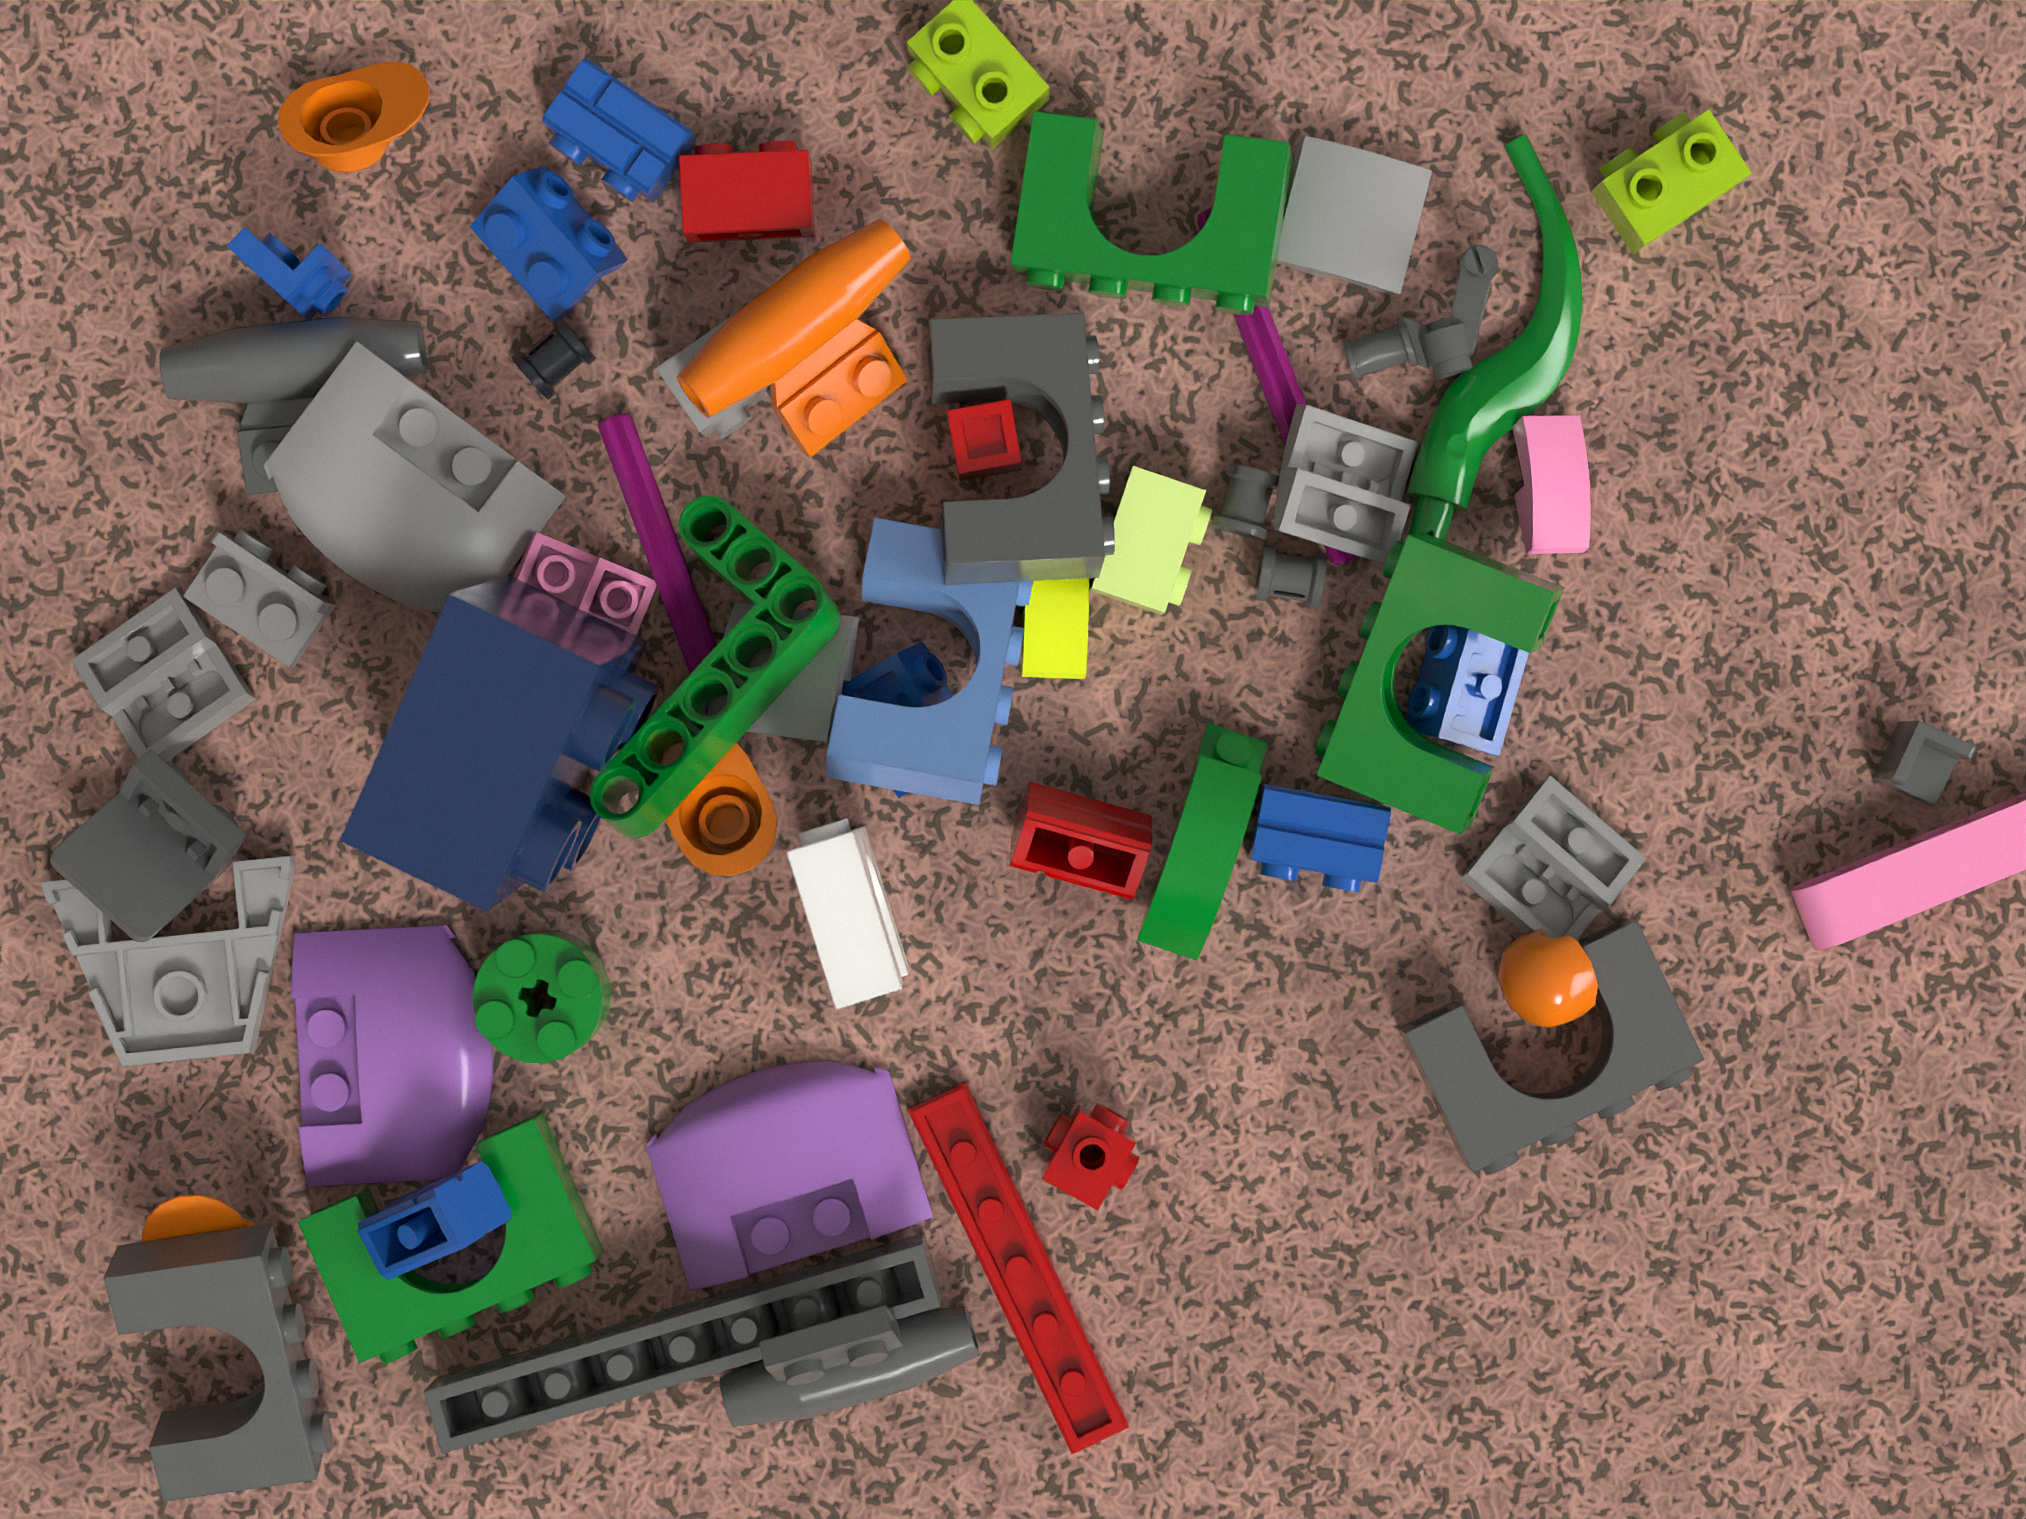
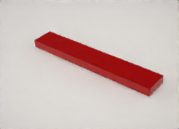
[908,1081,1129,1454]

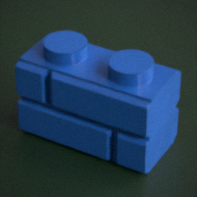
[542,57,696,203]
[1247,784,1391,892]
[357,1161,511,1280]

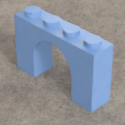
[826,517,1033,805]

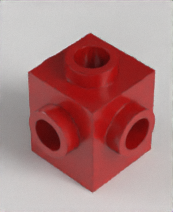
[1041,1103,1140,1211]

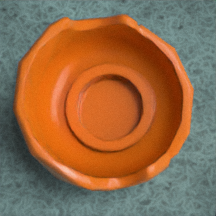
[1498,929,1598,1028]

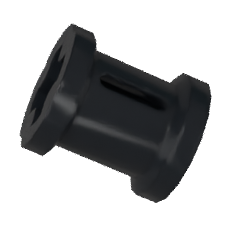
[511,315,597,400]

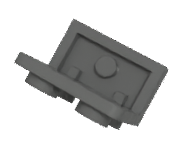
[50,749,247,942]

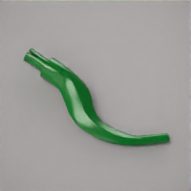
[1406,134,1583,540]

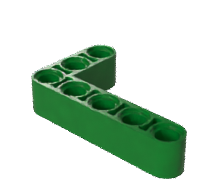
[589,495,841,838]

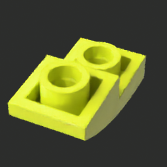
[1021,578,1089,679]

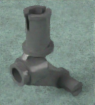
[1343,245,1498,380]

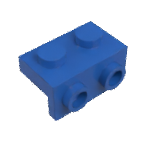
[470,166,627,321]

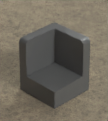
[1872,721,1977,806]

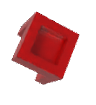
[947,399,1022,481]

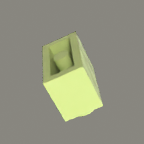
[1090,466,1212,615]

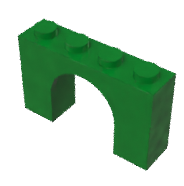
[1010,111,1293,315]
[1315,531,1565,835]
[298,1112,603,1365]

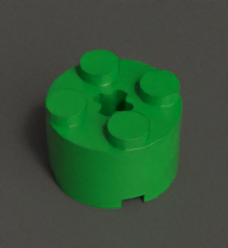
[473,930,611,1063]

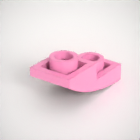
[1512,415,1591,554]
[514,531,657,635]

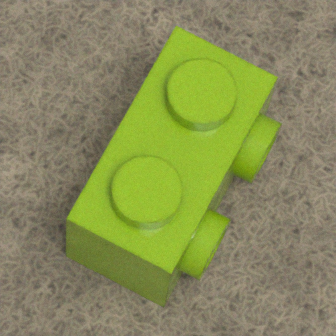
[906,0,1050,150]
[1591,109,1752,254]

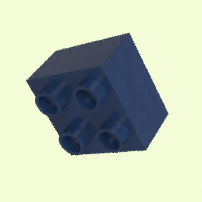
[339,575,660,912]

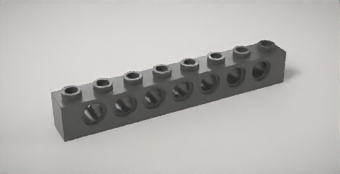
[423,1233,942,1454]

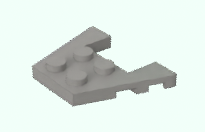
[41,855,296,1067]

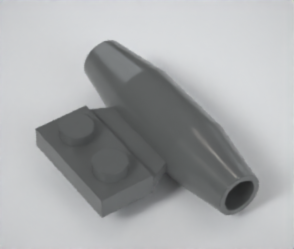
[160,316,427,495]
[720,1305,980,1427]

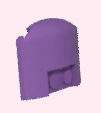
[291,925,493,1187]
[646,1060,933,1291]

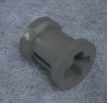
[1211,463,1279,541]
[1254,545,1328,610]

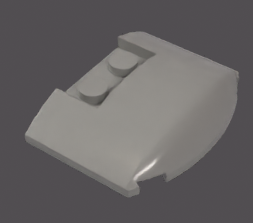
[263,340,566,612]

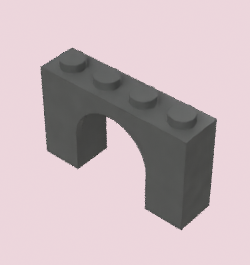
[927,313,1115,585]
[1398,918,1705,1175]
[103,1223,332,1502]

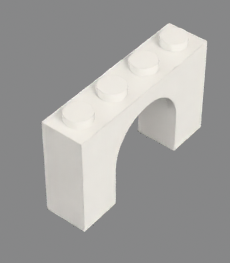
[787,818,910,1009]

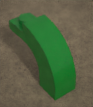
[1136,723,1268,961]

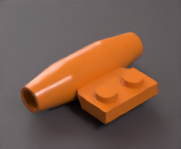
[676,219,911,458]

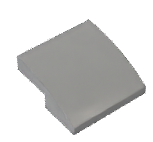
[1277,136,1432,295]
[1274,404,1418,565]
[71,587,256,762]
[707,602,859,743]
[1460,775,1647,940]

